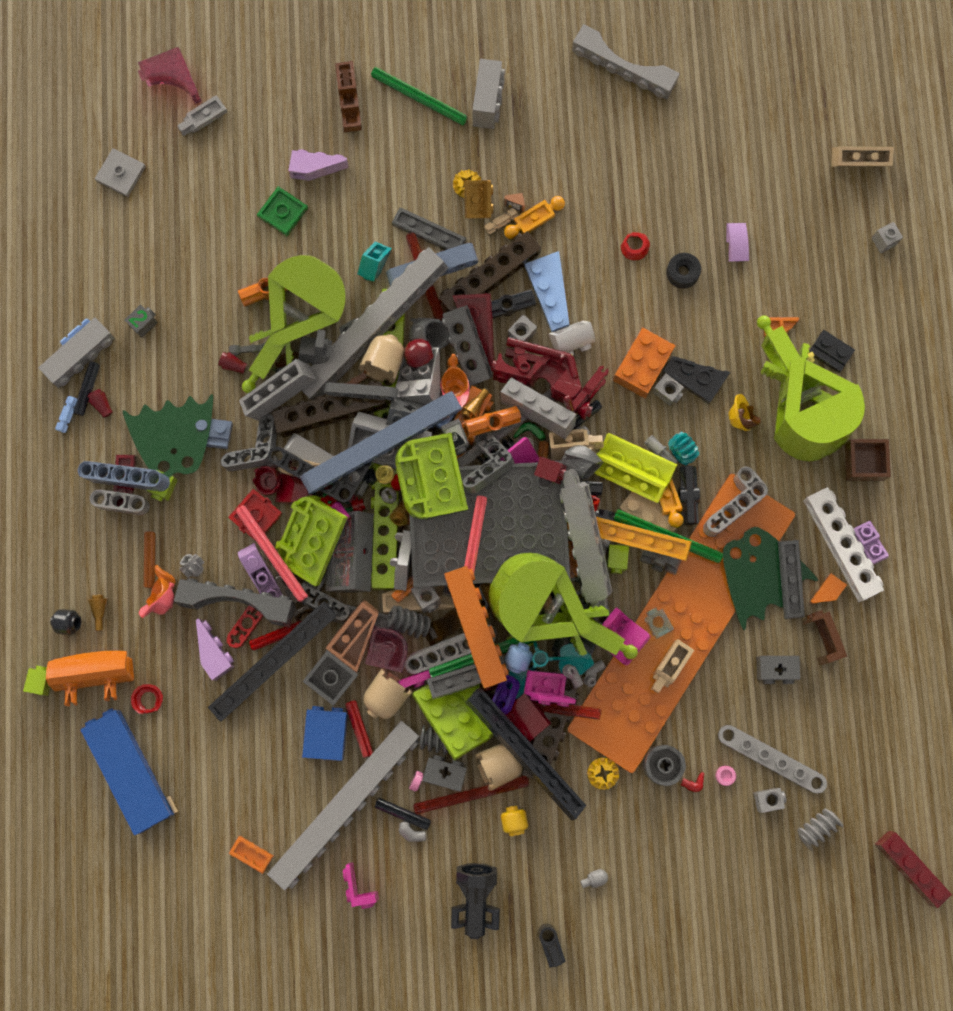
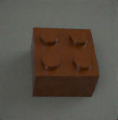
[844,439,891,481]

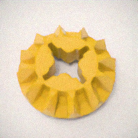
[453,169,481,198]
[587,758,619,790]

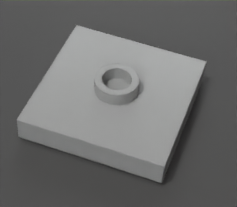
[95,149,146,197]

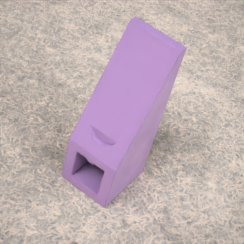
[289,149,348,181]
[238,543,282,598]
[196,618,234,681]

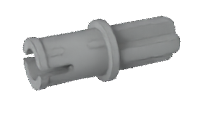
[644,435,677,464]

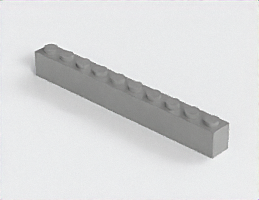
[302,247,448,400]
[267,721,420,891]

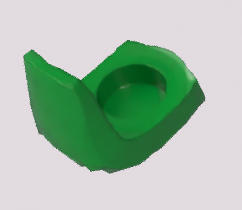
[513,422,546,441]

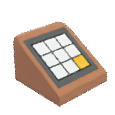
[504,193,525,213]

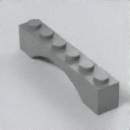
[572,24,680,99]

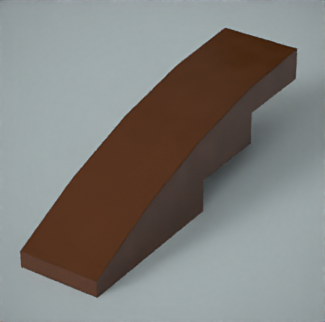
[335,61,362,133]

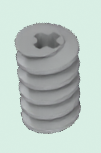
[797,808,844,851]

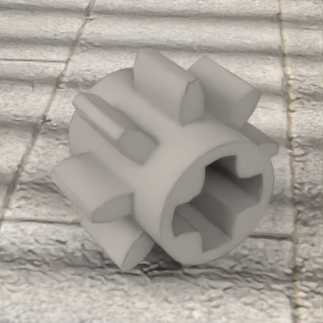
[179,554,205,578]

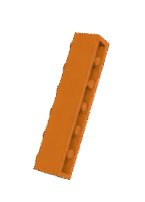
[444,566,509,688]

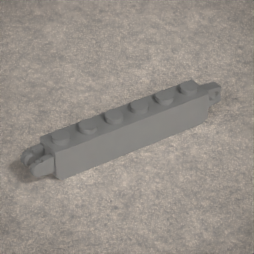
[559,469,612,610]

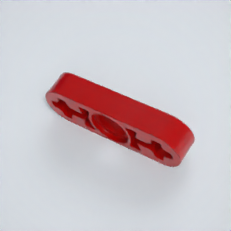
[227,606,264,648]

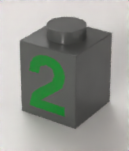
[125,304,158,338]

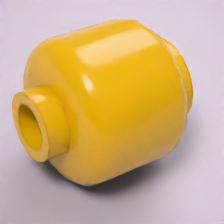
[501,805,528,836]

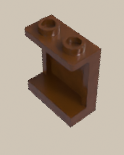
[803,610,847,665]

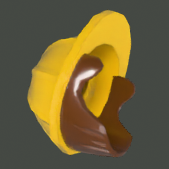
[728,394,761,431]

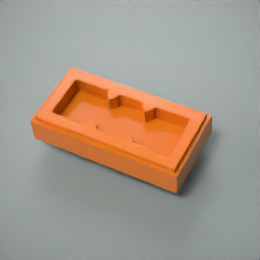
[229,836,274,874]

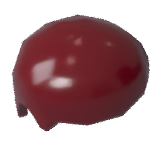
[404,339,433,368]
[252,466,282,495]

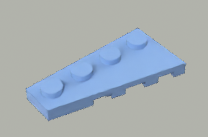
[524,251,569,332]

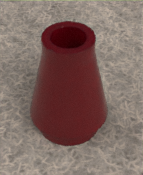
[218,352,248,374]
[87,389,113,418]

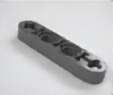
[324,382,398,401]

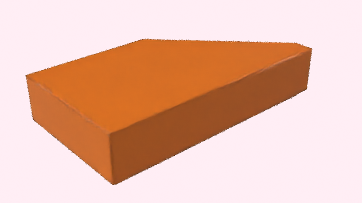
[764,317,799,337]
[809,573,847,604]

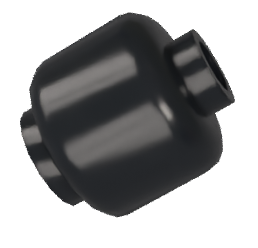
[50,609,82,635]

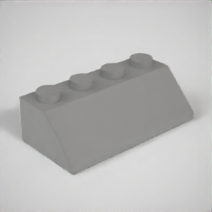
[348,412,432,469]

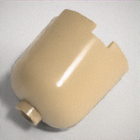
[359,335,404,383]
[363,668,413,719]
[474,743,523,791]

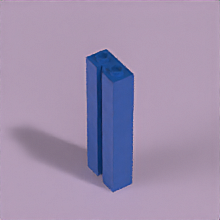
[80,708,174,836]

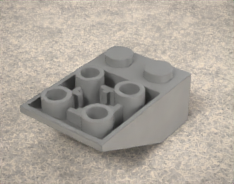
[396,347,441,404]

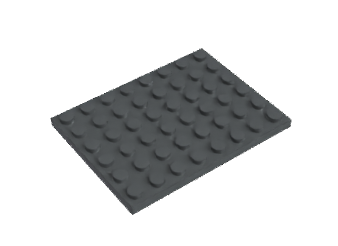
[409,461,570,587]

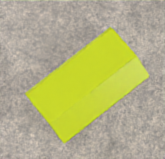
[594,433,678,503]

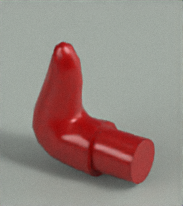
[680,772,704,792]

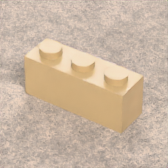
[831,146,894,167]

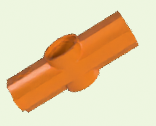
[238,278,288,307]
[462,406,521,437]

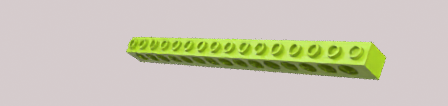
[371,289,405,590]

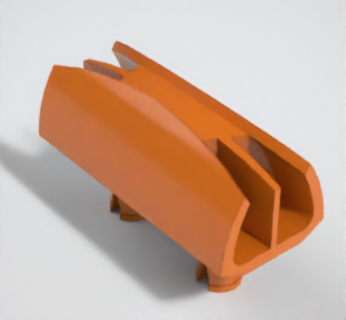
[46,651,134,707]

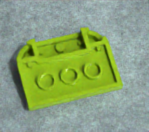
[395,433,468,519]
[275,496,348,586]
[412,684,494,760]

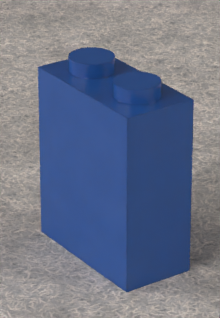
[302,706,348,761]

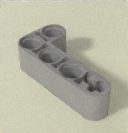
[703,467,768,537]

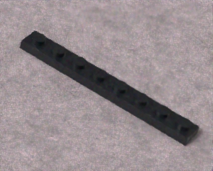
[208,601,337,722]
[465,687,587,821]

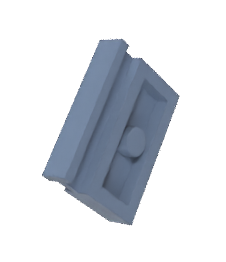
[196,419,233,450]

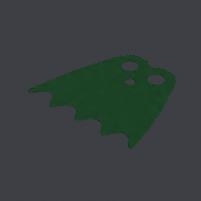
[122,394,214,478]
[723,527,818,630]

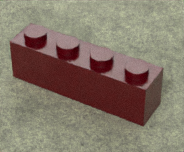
[875,831,952,908]

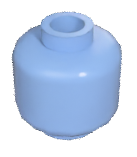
[504,642,533,673]

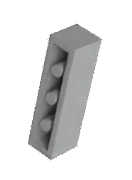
[38,318,115,388]
[239,359,316,421]
[501,378,576,439]

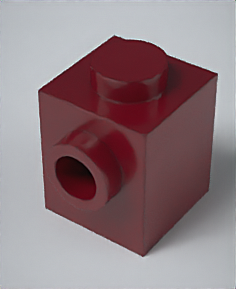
[534,456,567,484]

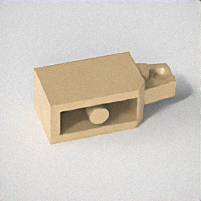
[549,429,604,461]
[651,639,694,693]

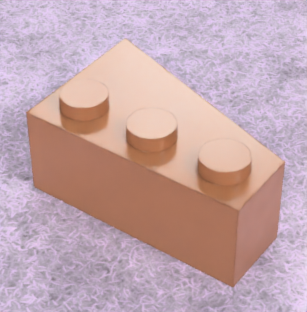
[326,599,379,672]

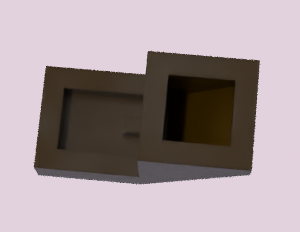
[425,608,462,646]

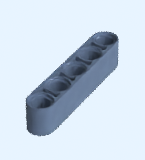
[386,243,478,286]
[78,461,170,491]

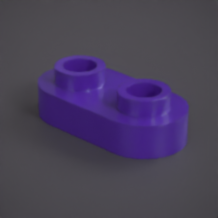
[492,675,520,715]

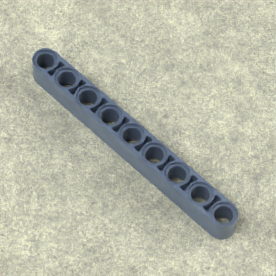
[300,391,462,494]

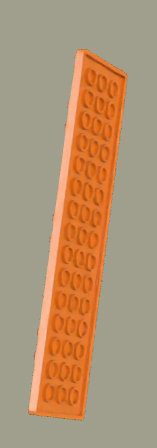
[567,474,795,773]

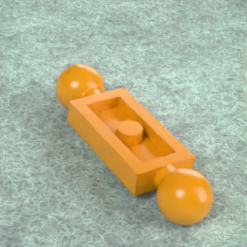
[504,196,565,239]
[659,479,683,528]

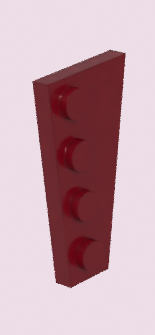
[453,293,495,369]

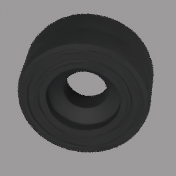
[666,253,701,289]

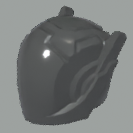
[409,318,450,349]
[561,445,603,482]

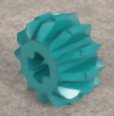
[668,432,699,465]

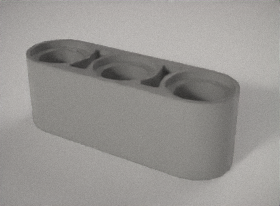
[90,490,150,515]

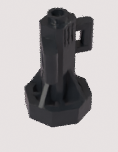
[451,863,500,939]

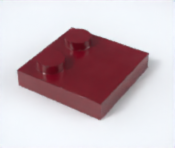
[506,694,552,742]

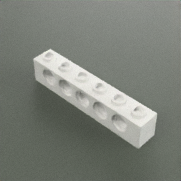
[803,487,884,602]

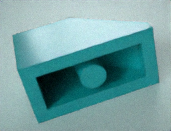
[357,242,392,281]

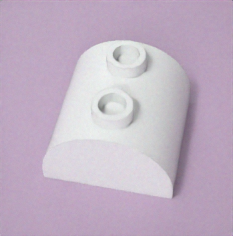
[548,321,595,355]

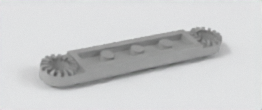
[718,725,827,793]

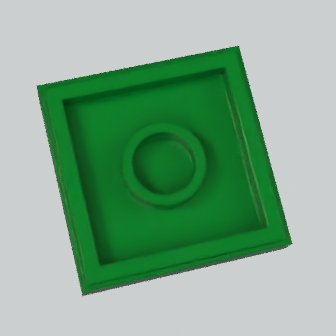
[256,186,308,236]

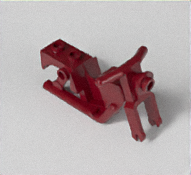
[491,337,609,420]

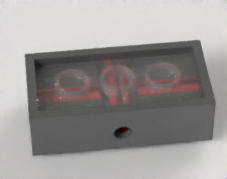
[326,511,374,593]

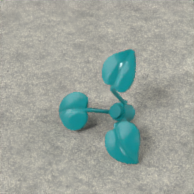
[509,614,594,699]

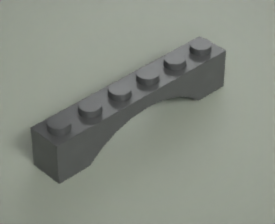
[174,578,296,628]

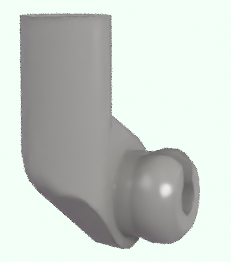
[584,660,606,687]
[562,664,583,688]
[399,821,426,842]

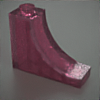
[138,46,202,104]

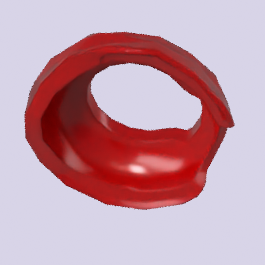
[621,232,650,260]
[131,684,163,714]

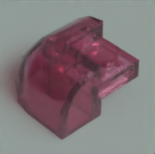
[365,625,408,673]

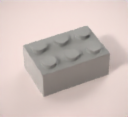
[472,59,505,129]

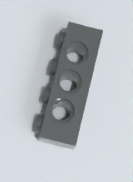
[442,305,493,386]

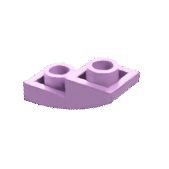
[726,223,749,261]
[853,521,889,565]

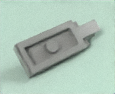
[177,95,227,136]

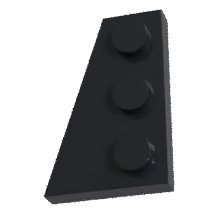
[662,356,731,404]

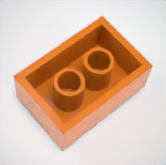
[613,327,676,399]

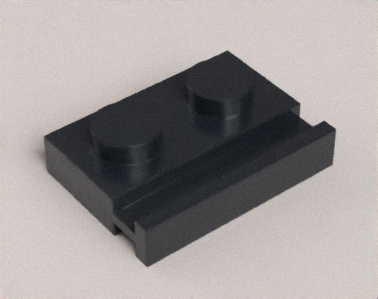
[809,329,855,373]

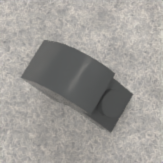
[299,330,332,364]

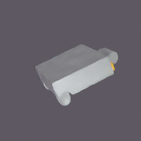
[390,530,412,591]

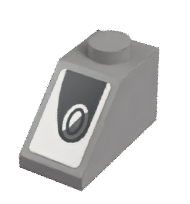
[441,418,469,455]

